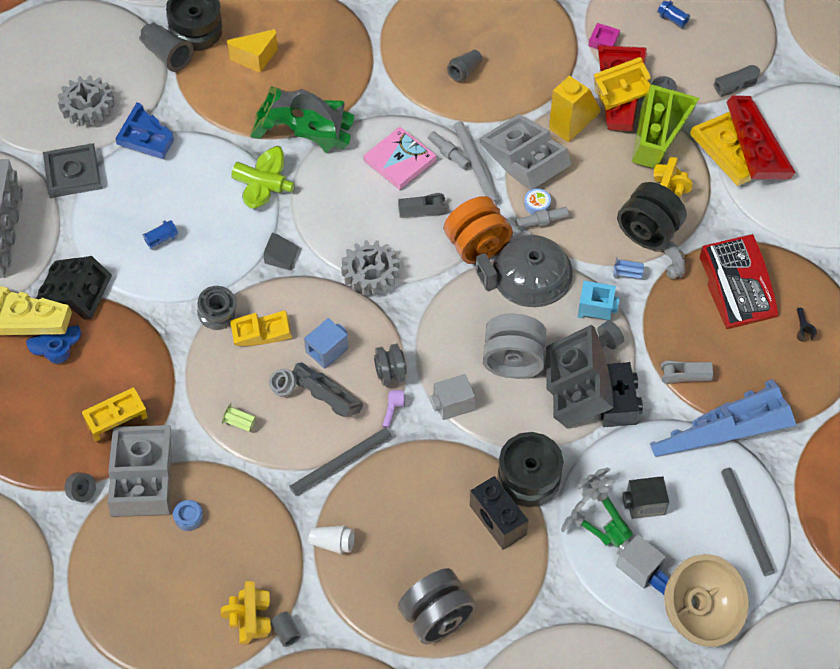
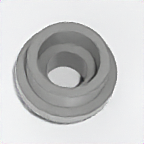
[269,369,296,397]

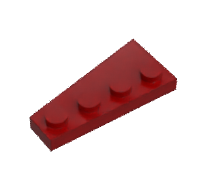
[726,95,796,179]

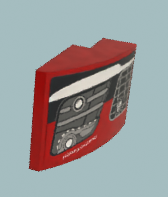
[699,234,778,329]

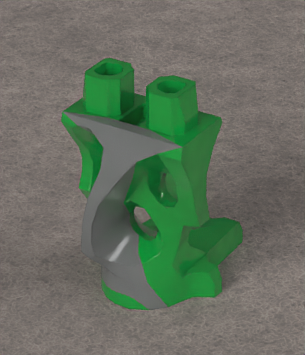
[250,86,355,153]

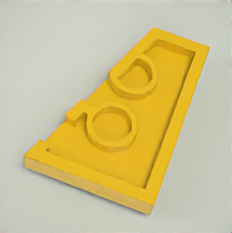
[690,112,753,186]

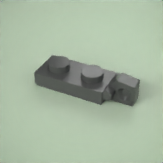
[292,362,363,417]

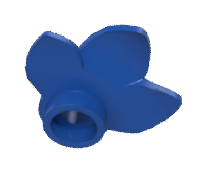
[26,326,81,363]

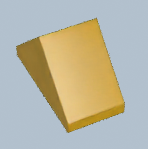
[227,29,278,73]

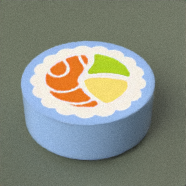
[524,189,551,215]

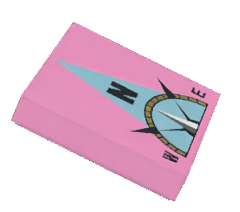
[363,127,436,190]

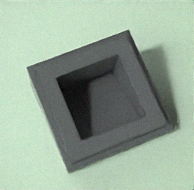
[264,233,299,270]

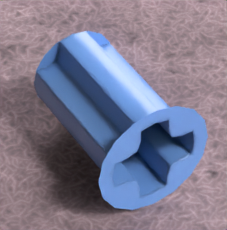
[613,257,644,279]

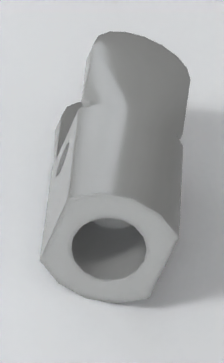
[660,360,713,384]

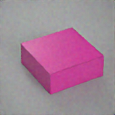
[588,23,620,49]

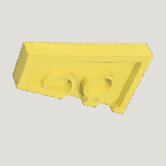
[0,286,72,335]

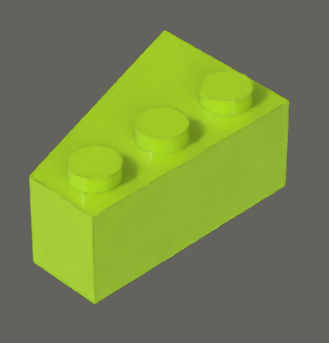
[632,84,700,168]

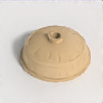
[664,554,749,647]

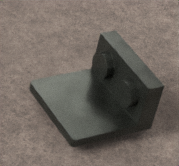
[36,256,112,320]

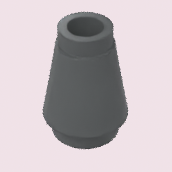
[447,49,483,81]

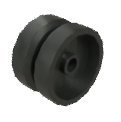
[166,0,222,51]
[617,182,687,250]
[497,432,564,507]

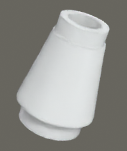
[309,525,355,555]

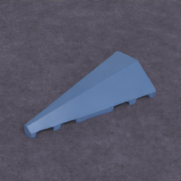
[650,379,797,457]

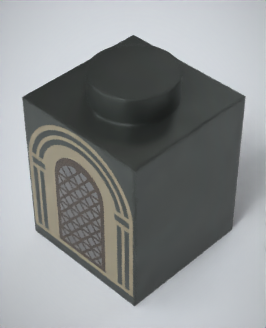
[623,476,669,519]

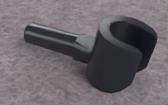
[797,307,817,341]

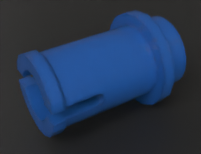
[657,0,690,28]
[142,220,179,249]

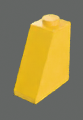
[549,75,601,143]

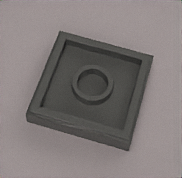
[43,143,102,198]

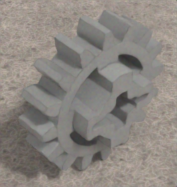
[58,75,114,126]
[341,240,400,296]

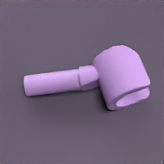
[382,390,405,428]

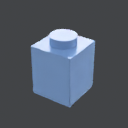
[304,318,349,369]

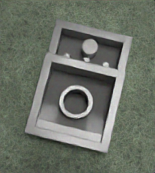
[479,114,571,190]
[108,425,171,517]

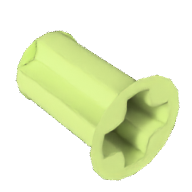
[222,403,256,432]

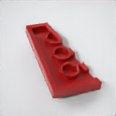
[597,45,647,131]

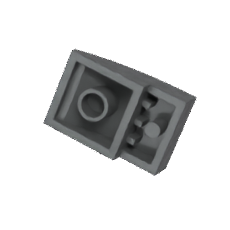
[546,324,614,428]

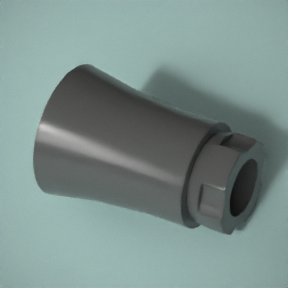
[139,22,194,72]

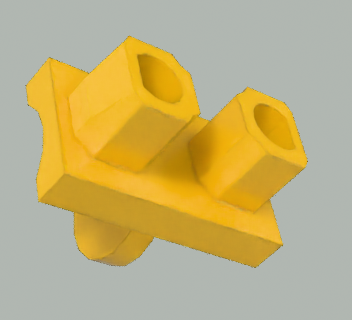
[653,157,693,197]
[220,581,271,644]

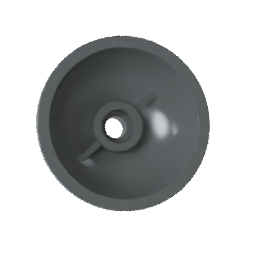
[493,235,573,307]

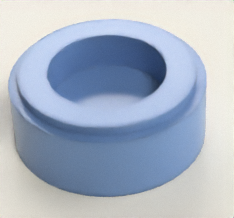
[173,500,203,531]

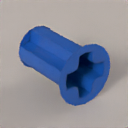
[647,567,670,595]

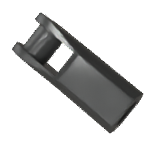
[714,65,760,96]
[398,193,447,217]

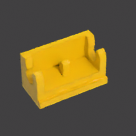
[593,57,651,110]
[82,387,148,442]

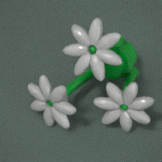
[561,467,634,548]

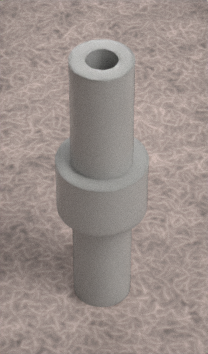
[428,131,471,170]
[515,207,569,229]

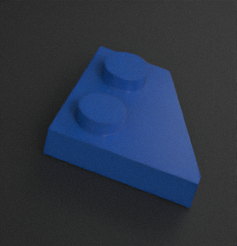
[115,102,174,159]

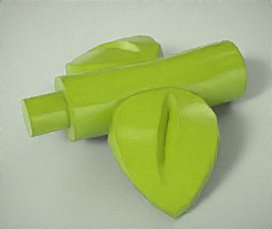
[231,146,295,209]

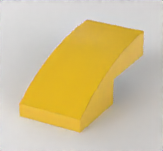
[230,310,293,346]

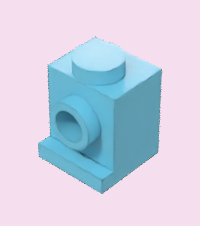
[577,281,620,320]

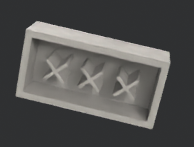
[0,159,23,278]

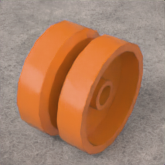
[443,196,513,264]

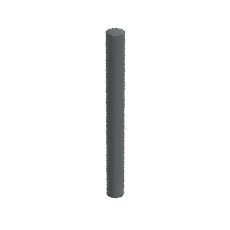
[289,427,391,496]
[721,468,775,576]

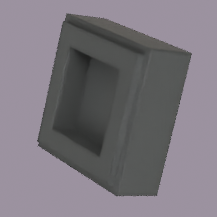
[476,253,497,291]

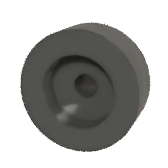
[597,320,624,349]
[65,472,96,502]

